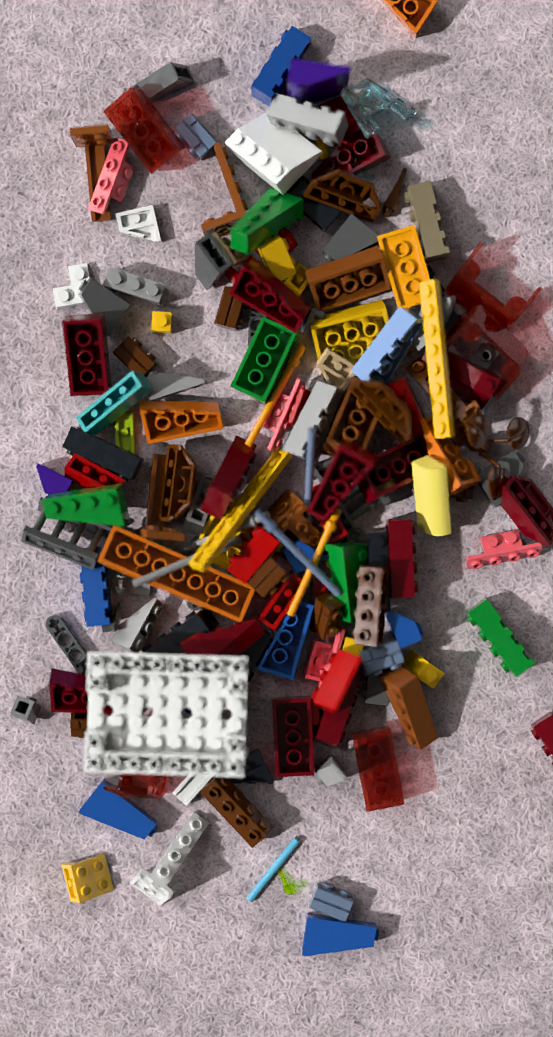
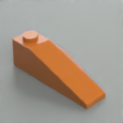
[420,417,482,496]

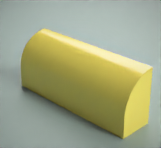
[412,455,451,536]

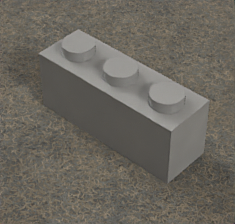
[104,267,166,306]

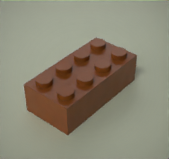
[304,246,391,311]
[322,377,377,455]

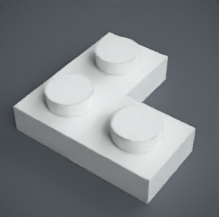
[53,263,90,308]

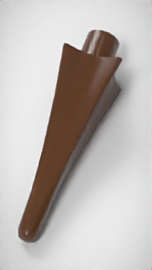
[382,168,407,217]

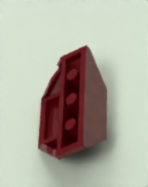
[501,475,553,546]

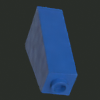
[78,779,158,840]
[302,913,379,956]

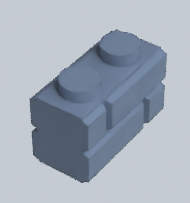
[175,114,217,161]
[359,639,404,676]
[309,882,354,922]

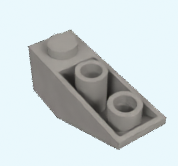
[111,598,164,653]

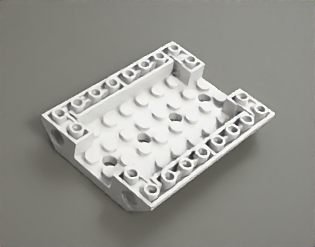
[84,652,248,777]

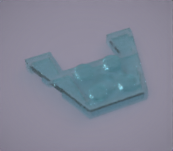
[340,78,417,139]

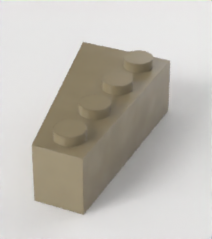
[404,181,450,263]

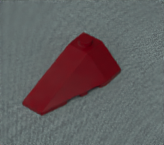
[311,120,392,180]
[422,349,500,410]
[180,618,265,657]

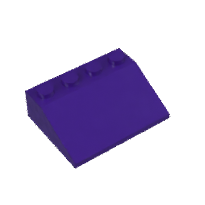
[287,58,351,105]

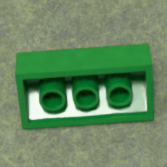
[230,317,300,404]

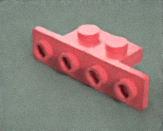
[88,138,134,214]
[263,378,306,453]
[466,530,543,569]
[302,627,345,688]

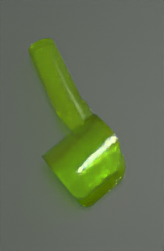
[277,869,296,895]

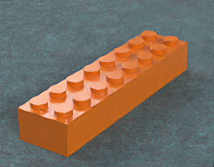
[97,525,255,623]

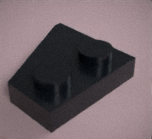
[229,749,274,784]

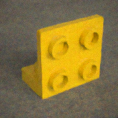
[61,854,114,903]

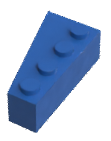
[250,26,312,107]
[80,547,113,627]
[256,601,315,680]

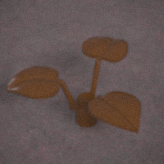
[463,416,530,501]

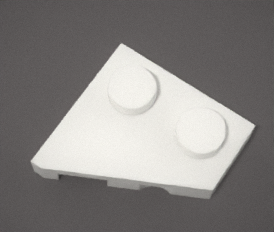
[116,205,162,243]

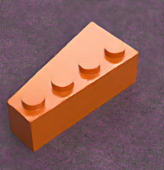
[382,0,438,38]
[139,400,224,444]

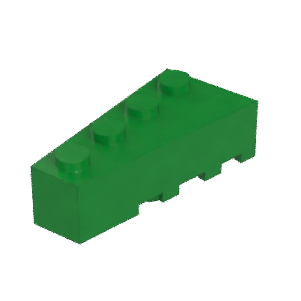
[230,188,303,254]
[42,483,130,526]

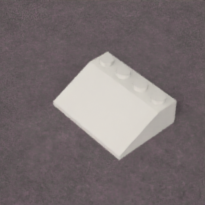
[225,112,323,195]

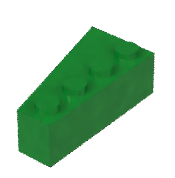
[325,542,368,623]
[466,598,535,677]

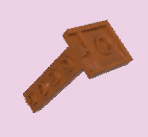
[69,124,114,222]
[201,142,248,238]
[406,356,483,447]
[135,453,185,541]
[265,488,331,570]

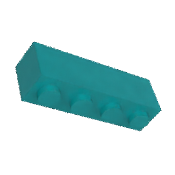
[76,371,153,435]

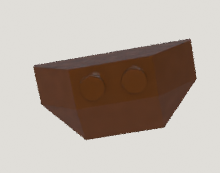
[303,169,381,222]
[349,380,412,446]
[158,444,197,522]

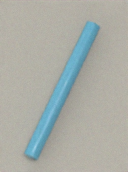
[247,837,300,902]

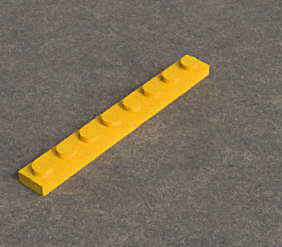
[419,279,455,439]
[188,449,293,572]

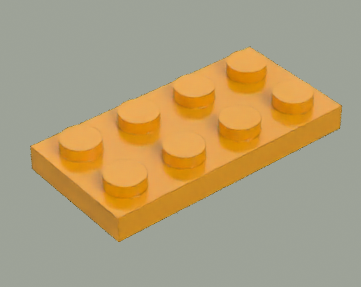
[377,225,430,308]

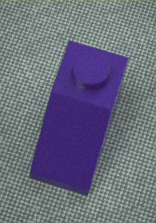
[36,463,74,494]

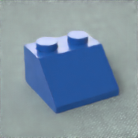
[385,610,424,648]

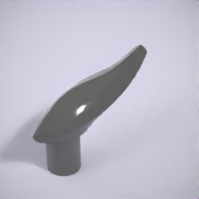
[301,307,326,332]
[102,602,121,632]

